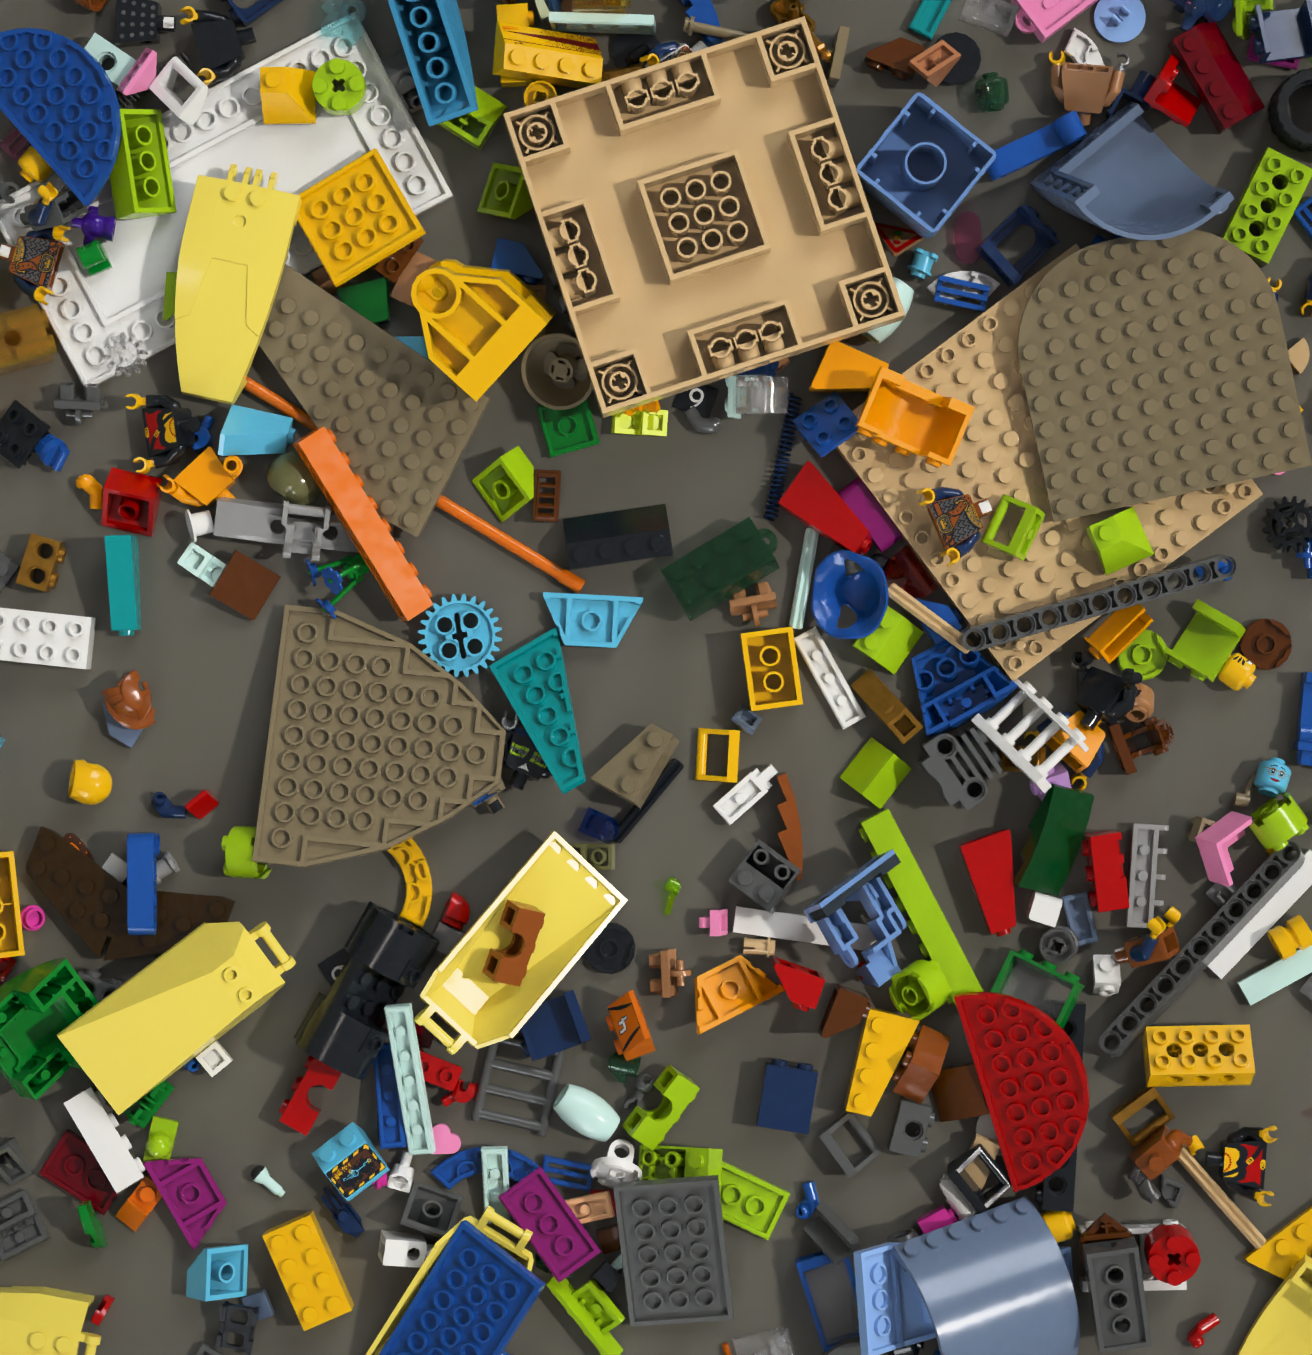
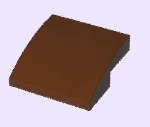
[932,1063,989,1122]

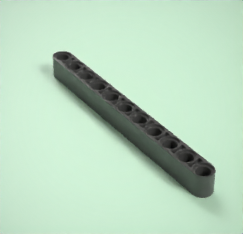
[959,554,1238,651]
[1099,841,1305,1058]

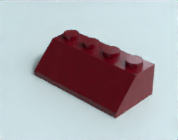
[1168,21,1265,134]

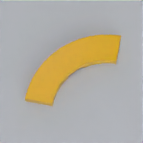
[387,838,432,928]

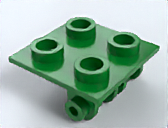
[103,1080,175,1129]

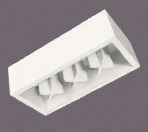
[0,607,96,669]

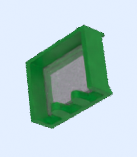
[990,948,1085,1029]

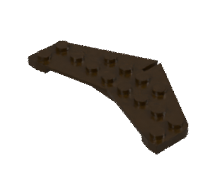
[26,826,236,961]

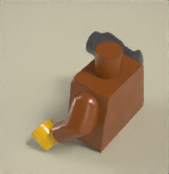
[1128,1125,1205,1204]

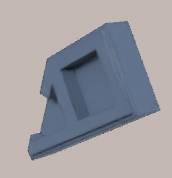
[102,702,145,748]

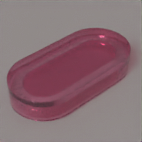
[954,211,982,264]

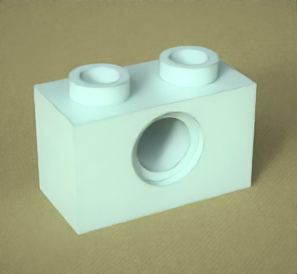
[84,33,137,91]

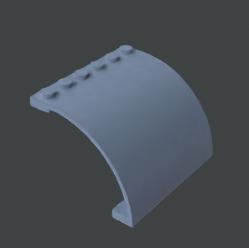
[892,1196,1080,1355]

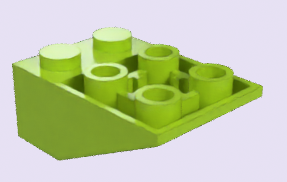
[638,1144,723,1194]

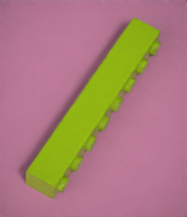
[858,808,984,1007]

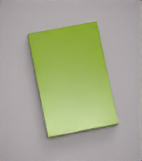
[720,1160,790,1240]

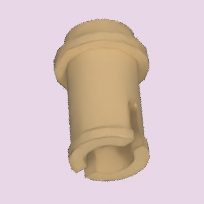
[743,937,776,958]

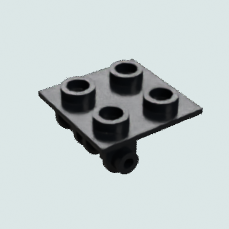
[0,400,51,469]

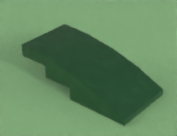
[1013,783,1094,896]

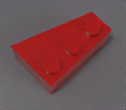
[1080,829,1130,913]

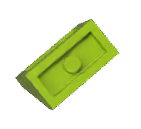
[981,494,1046,561]

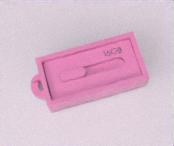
[1011,0,1098,43]

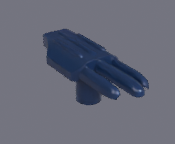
[321,1187,365,1238]

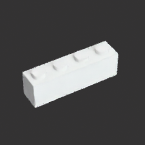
[64,1087,146,1194]

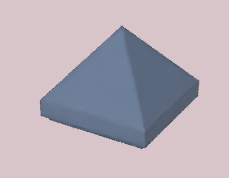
[731,704,762,735]

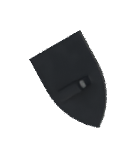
[612,34,660,68]

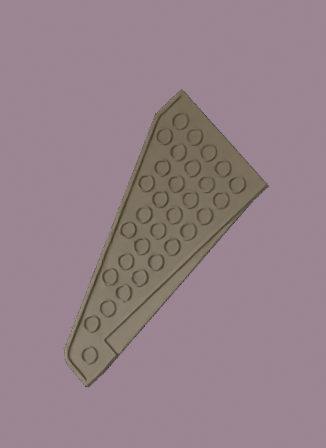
[259,264,491,537]

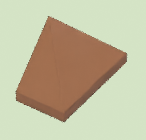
[908,39,961,88]

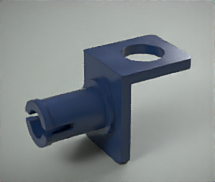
[1105,70,1155,118]

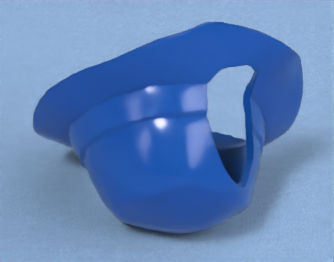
[811,550,889,639]

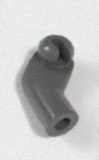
[684,406,722,434]

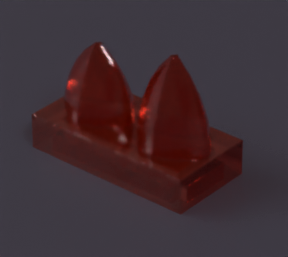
[884,545,938,598]

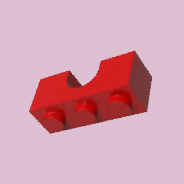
[278,1055,342,1136]

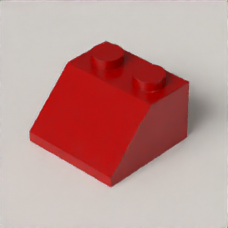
[101,467,162,537]

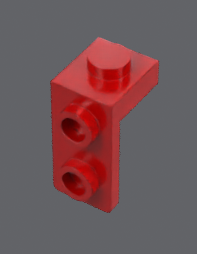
[419,1046,463,1091]

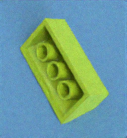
[110,109,177,219]

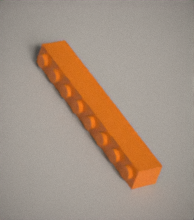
[292,426,433,621]

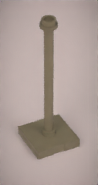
[683,16,850,88]

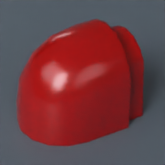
[439,891,470,930]

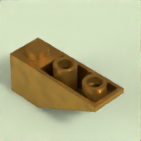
[850,668,923,744]

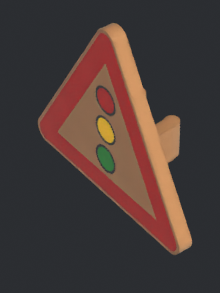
[874,222,925,256]

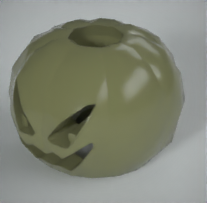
[267,452,321,505]

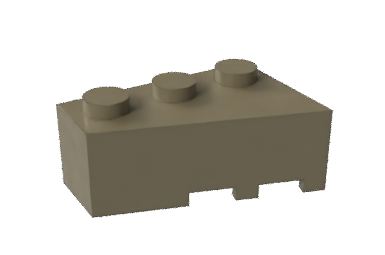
[590,723,679,809]

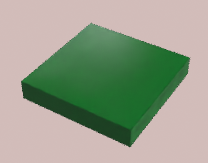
[536,399,600,458]

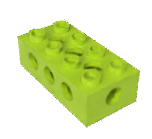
[1220,147,1312,267]

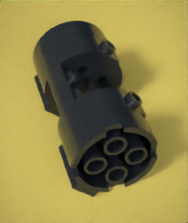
[293,901,440,1080]

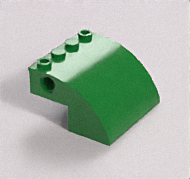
[0,957,99,1101]

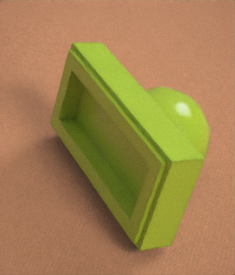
[142,1115,180,1167]

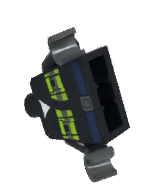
[502,711,552,791]

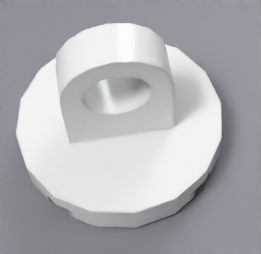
[590,1139,642,1189]

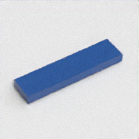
[374,1043,407,1149]

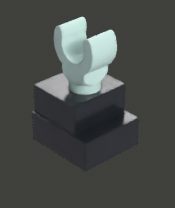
[590,1252,623,1292]

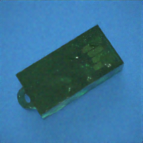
[660,517,779,621]

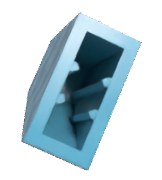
[218,405,296,456]

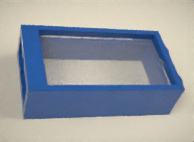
[795,1250,860,1352]

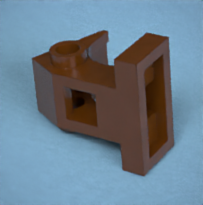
[1106,716,1174,775]

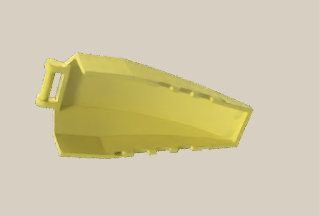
[0,1286,101,1355]

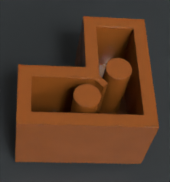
[892,1025,951,1104]

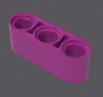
[837,477,903,553]

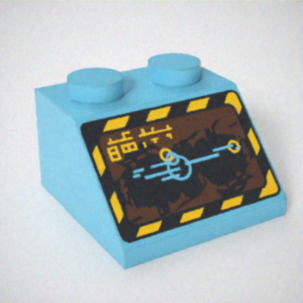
[312,1122,390,1202]

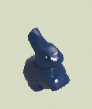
[1179,0,1233,31]

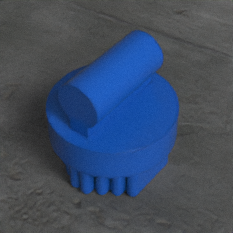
[35,434,70,471]

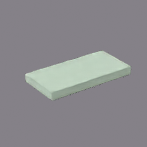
[549,12,656,35]

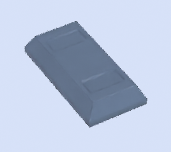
[1061,891,1099,946]

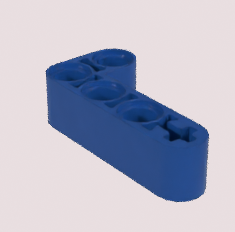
[987,111,1087,182]
[127,833,160,935]

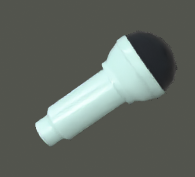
[251,1165,285,1198]

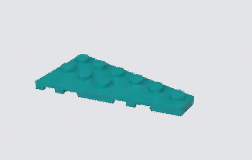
[489,627,586,795]

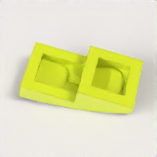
[611,410,668,436]

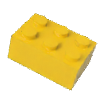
[740,627,803,711]

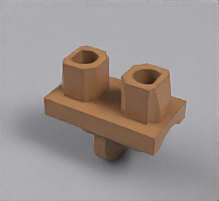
[729,581,777,626]
[649,948,692,998]

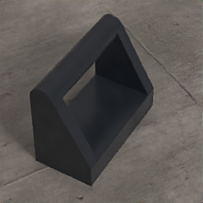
[948,1144,1011,1214]

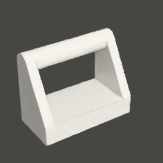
[148,56,208,126]

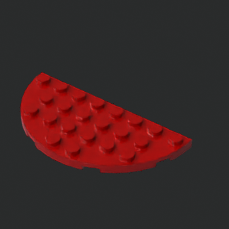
[954,992,1090,1192]

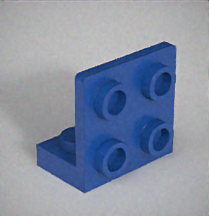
[793,391,858,457]

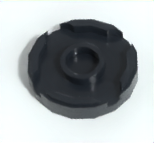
[934,32,981,86]
[584,922,635,974]

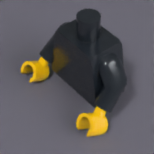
[179,6,257,86]

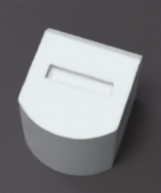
[1026,891,1062,927]

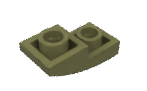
[568,843,615,870]

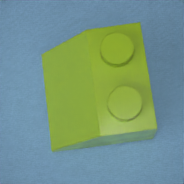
[851,605,924,675]

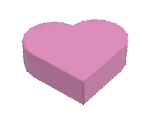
[433,1123,461,1154]

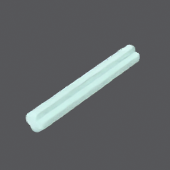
[789,527,819,630]

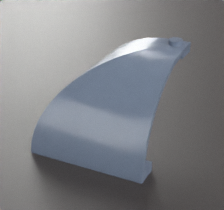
[1029,101,1235,240]

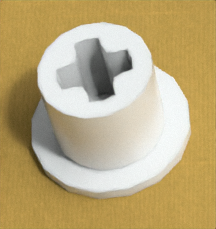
[185,509,214,543]

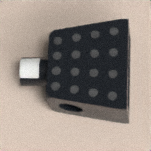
[114,0,176,48]

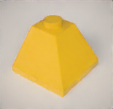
[260,67,316,125]

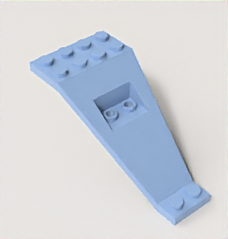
[853,1242,1074,1355]

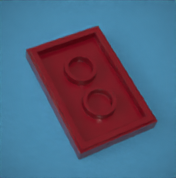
[38,1129,119,1215]

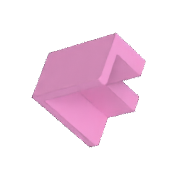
[1195,811,1253,887]

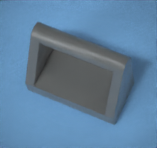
[818,1111,882,1178]

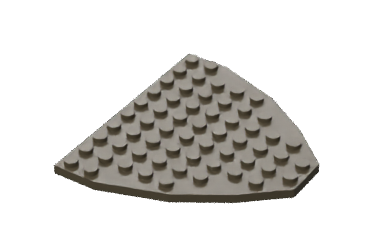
[252,604,506,868]

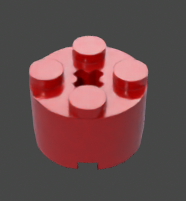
[1144,1224,1201,1286]

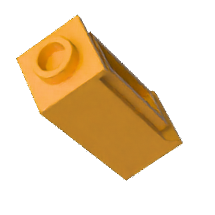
[1084,595,1154,664]

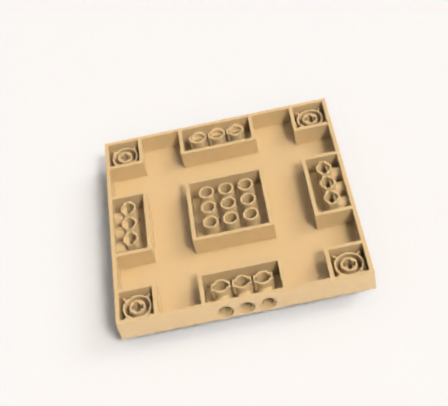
[503,16,905,418]
[835,244,1263,681]

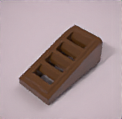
[532,469,561,523]

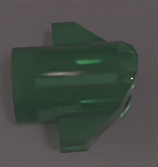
[608,1052,641,1083]

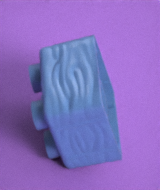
[856,92,997,239]

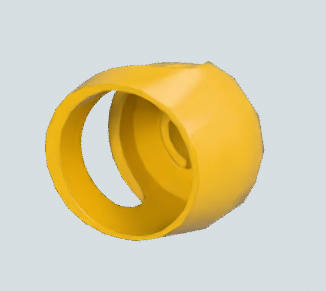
[68,759,112,805]

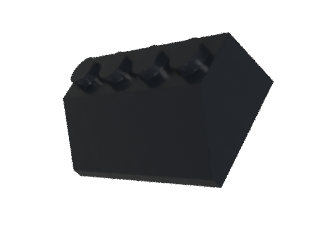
[563,504,673,570]

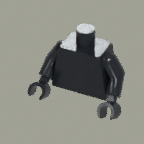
[1072,651,1143,731]

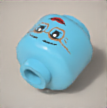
[1254,757,1291,798]

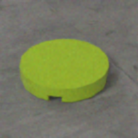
[1116,629,1168,681]

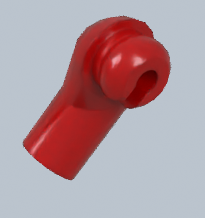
[1187,1313,1220,1348]

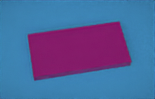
[498,1166,601,1283]

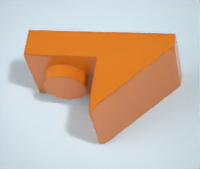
[115,1175,162,1232]

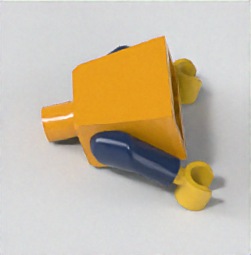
[1024,710,1106,790]

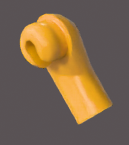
[76,474,103,509]

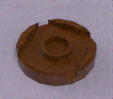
[1239,619,1292,670]

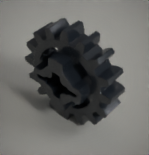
[1262,496,1312,553]

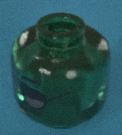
[975,72,1010,112]

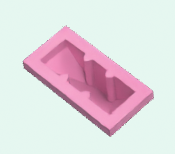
[116,47,157,96]

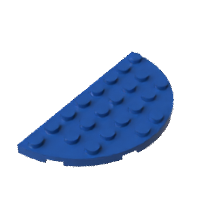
[0,28,121,206]

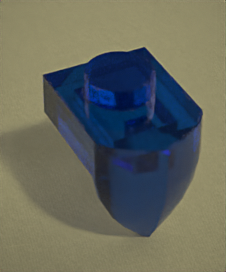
[578,807,618,843]

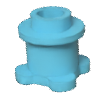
[907,247,939,280]

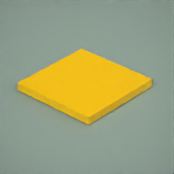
[297,148,426,288]

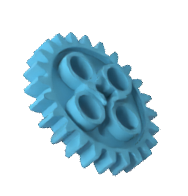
[418,594,502,678]

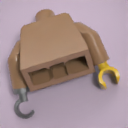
[1049,50,1130,126]

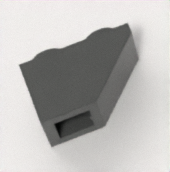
[381,49,423,115]

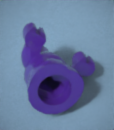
[71,206,116,245]

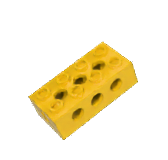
[1142,1024,1255,1087]

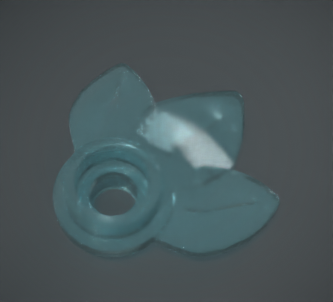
[321,0,366,47]

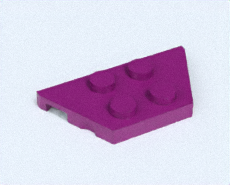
[143,1157,227,1250]

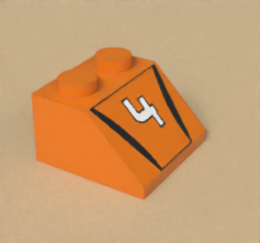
[605,990,656,1061]

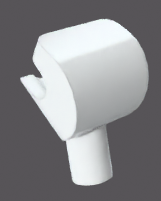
[386,1151,414,1193]

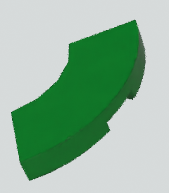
[77,1200,107,1249]

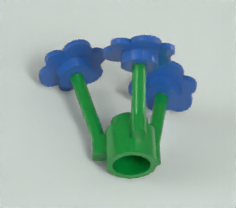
[305,554,369,619]

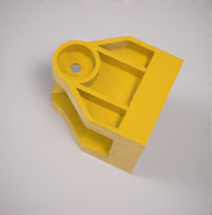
[411,259,557,402]

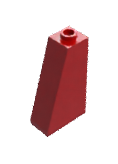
[778,461,872,555]
[958,828,1016,937]

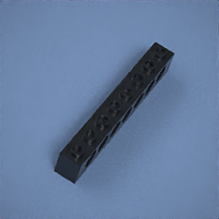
[1035,1000,1086,1212]

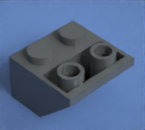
[728,839,801,915]

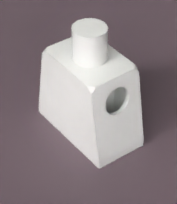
[378,1230,434,1268]

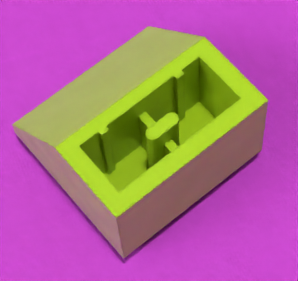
[438,85,508,151]

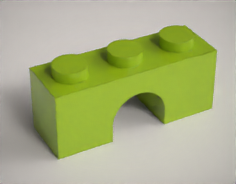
[622,1064,700,1151]

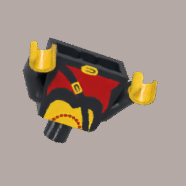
[125,393,201,474]
[1205,1125,1278,1207]

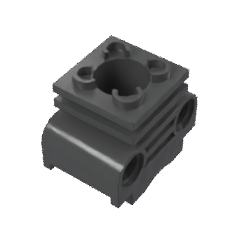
[917,726,1003,811]

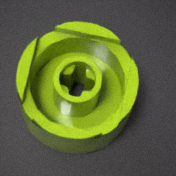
[312,58,367,116]
[1249,793,1309,852]
[221,826,272,879]
[889,959,952,1020]

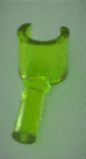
[664,877,681,915]

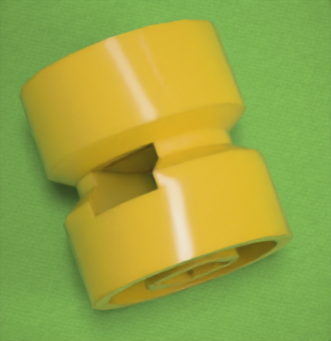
[524,80,557,107]
[1267,914,1312,961]

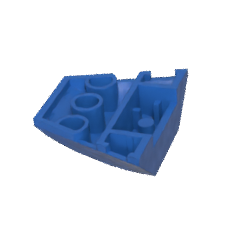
[911,639,1018,737]

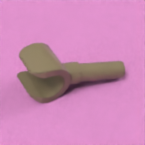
[1232,774,1256,808]

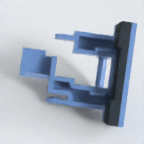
[803,849,907,988]

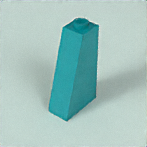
[105,535,141,636]

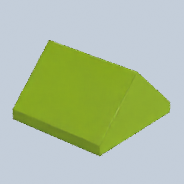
[839,737,912,809]

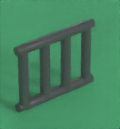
[471,1036,565,1137]

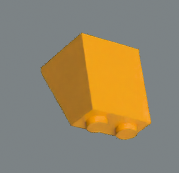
[808,341,889,393]

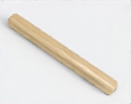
[1177,1146,1266,1249]

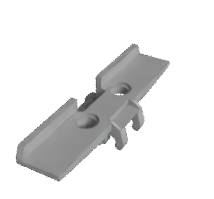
[213,497,394,562]

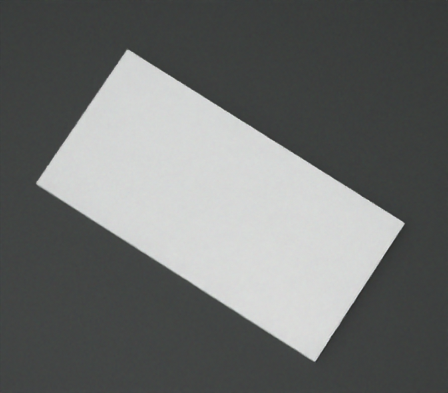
[0,12,453,386]

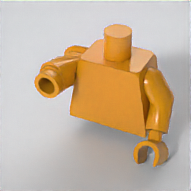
[157,446,243,508]

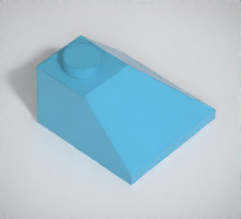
[186,1244,249,1302]

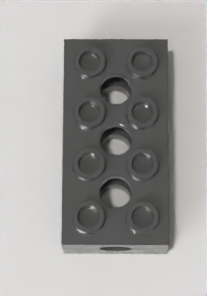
[1082,1237,1152,1354]

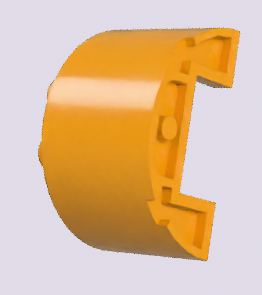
[855,366,975,468]

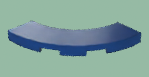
[430,1146,540,1190]

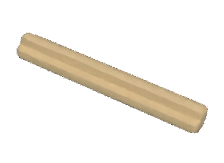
[888,583,974,654]

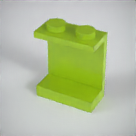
[1164,599,1246,683]

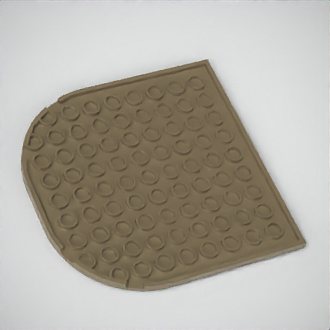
[1018,229,1312,522]

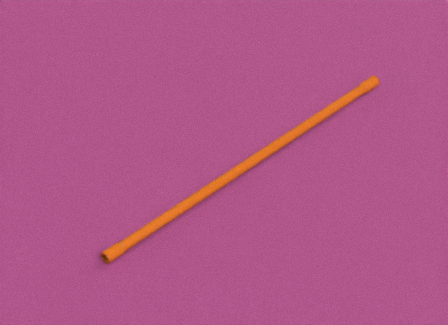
[243,376,586,594]

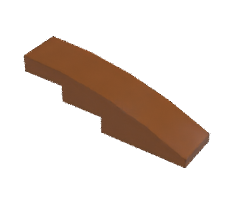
[776,772,803,881]

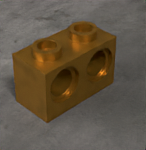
[16,533,67,593]

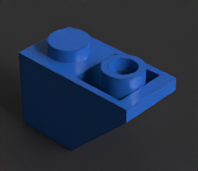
[491,238,543,285]

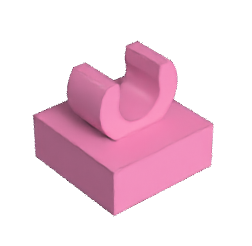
[699,908,728,936]

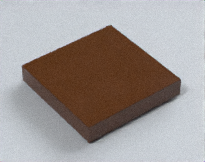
[208,549,281,621]

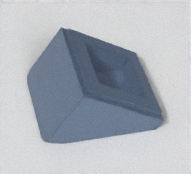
[241,1288,275,1321]

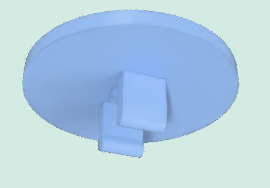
[1093,0,1146,43]

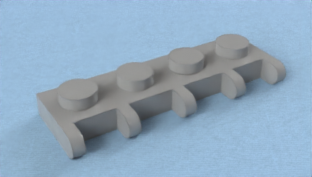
[1125,823,1169,928]

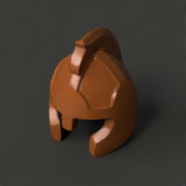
[101,670,155,730]

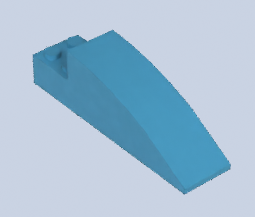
[388,0,478,127]

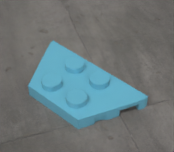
[543,592,643,648]

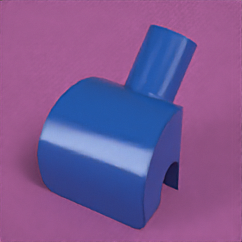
[192,415,215,454]

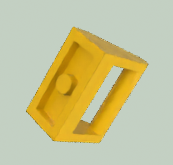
[695,728,740,783]

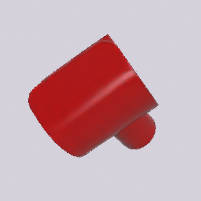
[441,1079,478,1107]

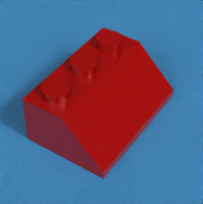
[771,956,826,1012]

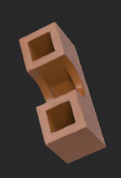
[482,900,545,987]

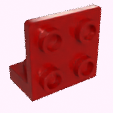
[1143,54,1201,127]

